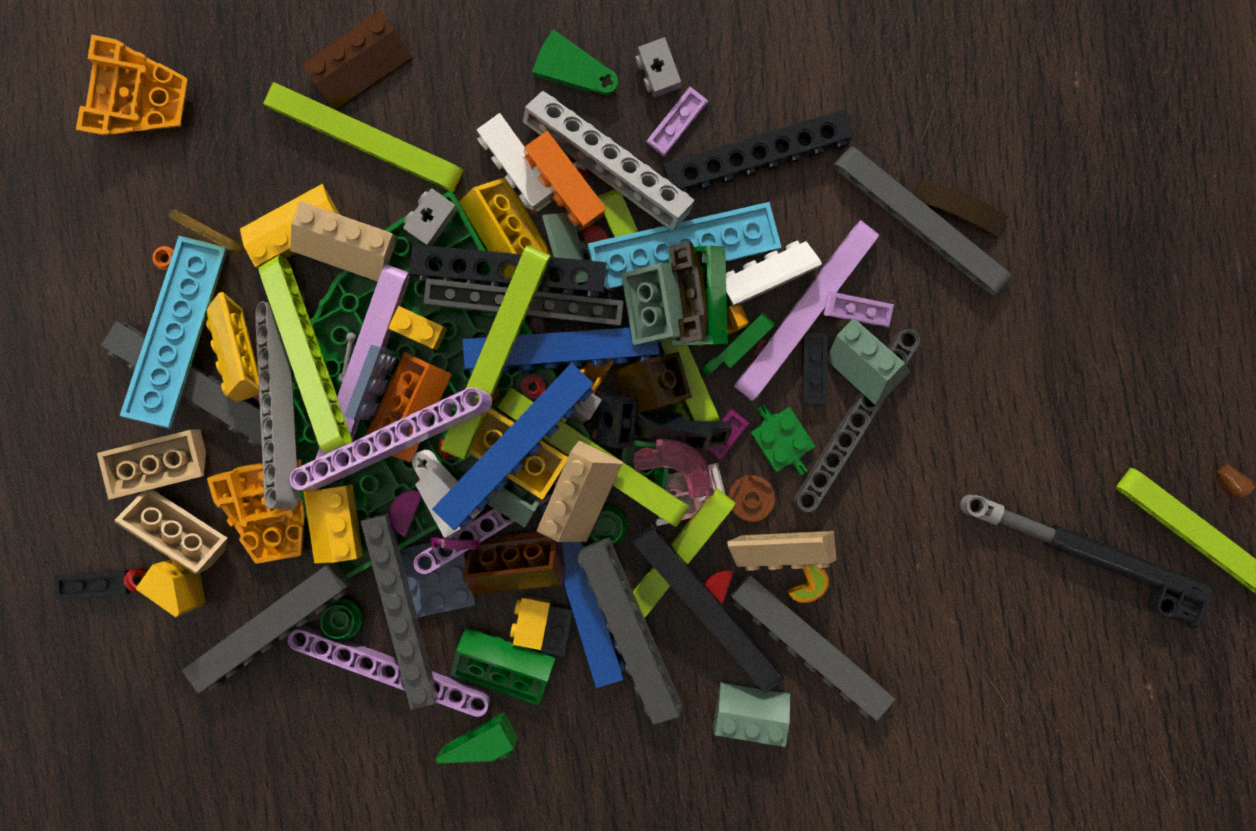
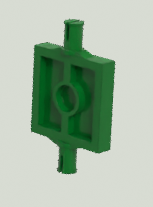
[750,403,815,476]

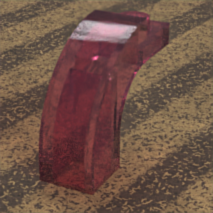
[634,439,714,498]

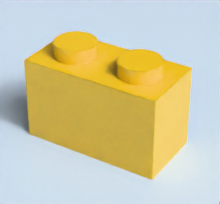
[389,306,447,350]
[510,595,551,650]

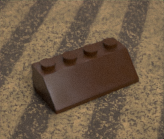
[302,10,413,111]
[462,531,565,594]

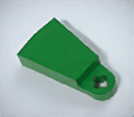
[532,29,618,95]
[701,312,775,377]

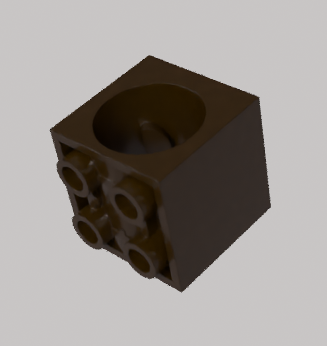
[614,352,692,414]

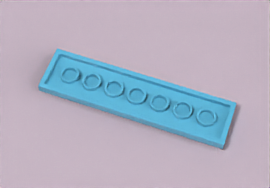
[587,202,781,290]
[120,236,228,429]

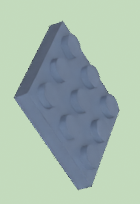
[344,345,396,420]
[400,535,476,617]

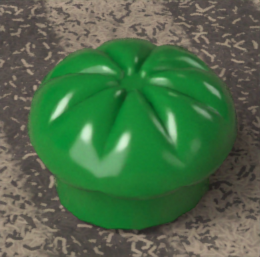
[589,505,628,546]
[320,598,362,640]

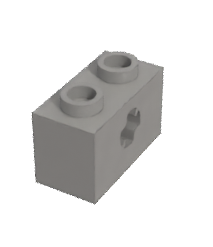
[635,37,681,98]
[403,188,459,246]

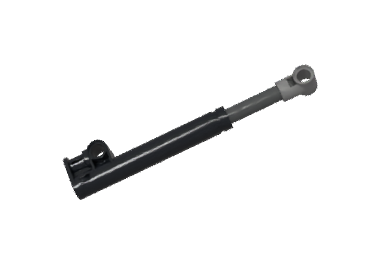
[960,494,1212,629]

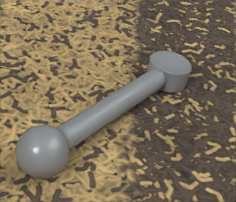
[338,333,356,382]

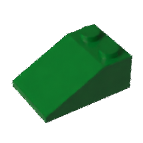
[436,712,518,763]

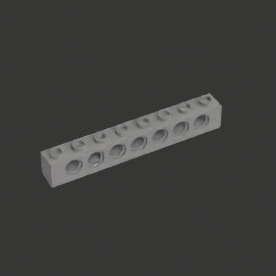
[523,91,695,231]

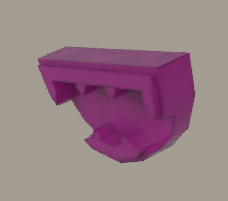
[390,490,422,537]
[431,537,480,550]

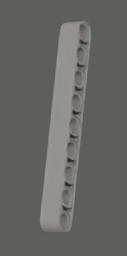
[255,301,299,510]

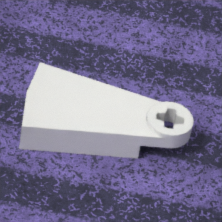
[412,450,483,538]

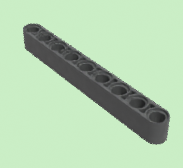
[834,146,1012,296]
[795,329,920,512]

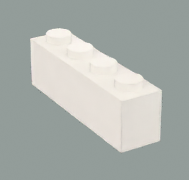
[477,113,554,211]

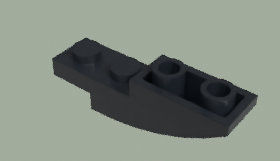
[634,413,733,452]

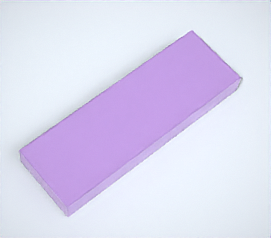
[646,87,708,158]
[824,292,894,328]

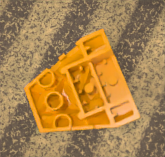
[76,35,188,135]
[207,459,307,564]

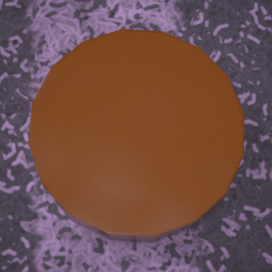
[728,475,775,522]

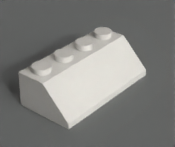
[726,240,822,307]

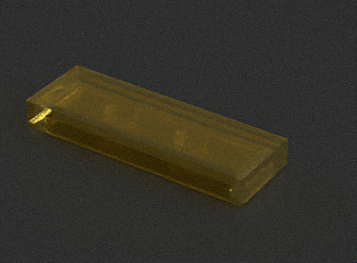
[168,209,242,253]

